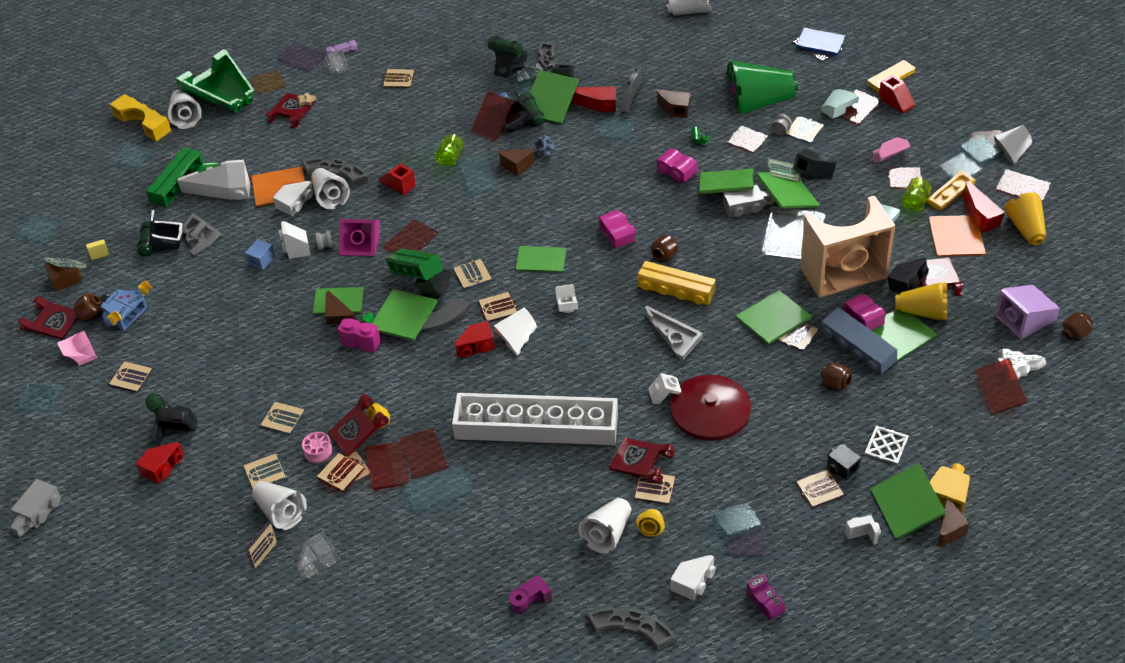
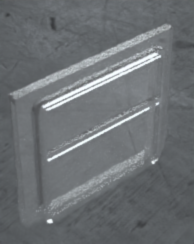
[762,206,825,259]

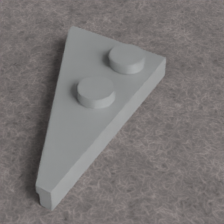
[644,306,703,361]

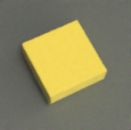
[86,239,109,260]

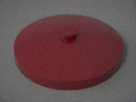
[670,374,751,441]

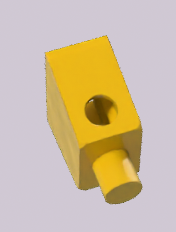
[930,463,970,514]

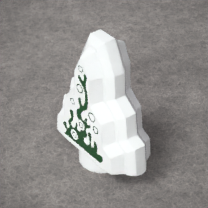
[995,349,1046,382]

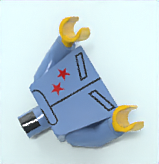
[100,281,153,330]

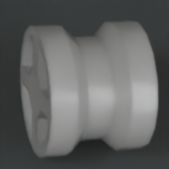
[771,114,792,135]
[315,230,333,250]

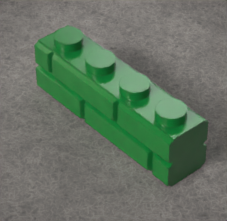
[146,147,203,207]
[385,248,443,280]

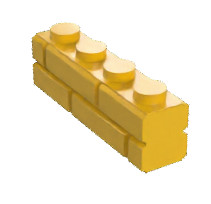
[638,261,716,305]

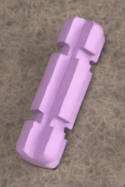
[326,40,357,57]

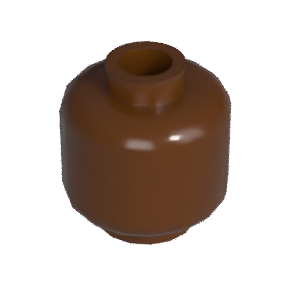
[651,235,678,262]
[74,293,102,321]
[1062,312,1093,341]
[821,362,852,391]

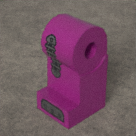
[746,574,786,620]
[509,575,552,614]

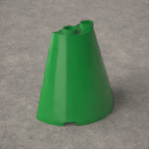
[176,49,254,113]
[727,60,798,114]

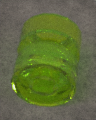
[435,134,464,166]
[901,178,932,211]

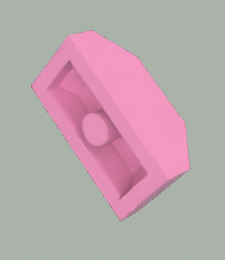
[872,137,910,163]
[57,330,97,366]

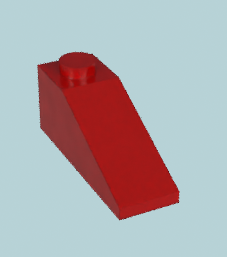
[570,87,616,112]
[962,181,1005,233]

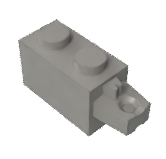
[723,185,775,218]
[10,479,61,537]

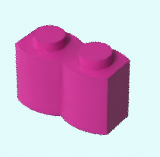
[657,148,697,183]
[599,210,636,249]
[843,294,886,330]
[338,319,381,352]

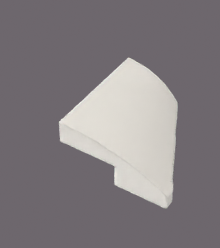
[494,307,537,356]

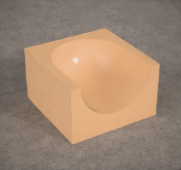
[800,196,895,298]

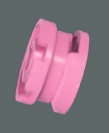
[302,432,332,463]

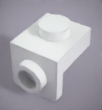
[555,284,578,313]
[648,373,681,404]
[845,515,881,544]

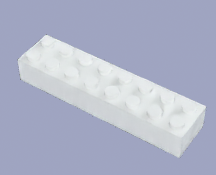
[452,393,618,445]

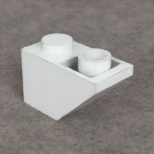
[273,181,313,216]
[279,221,310,259]
[671,555,716,601]

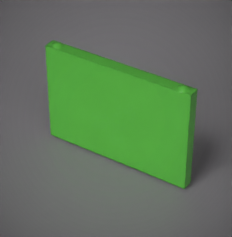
[516,246,567,273]
[313,287,364,315]

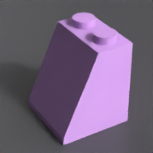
[995,285,1060,339]

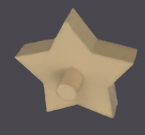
[297,92,316,106]

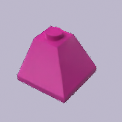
[339,219,380,256]

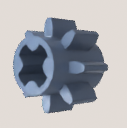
[533,135,554,157]

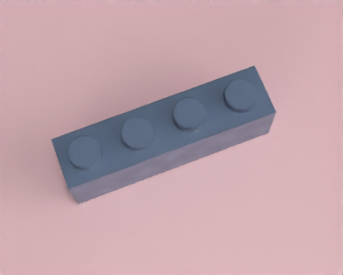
[822,307,897,374]

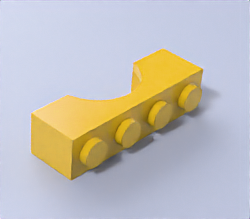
[110,94,171,141]

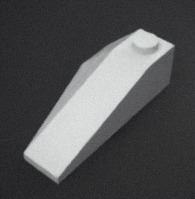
[178,160,250,200]

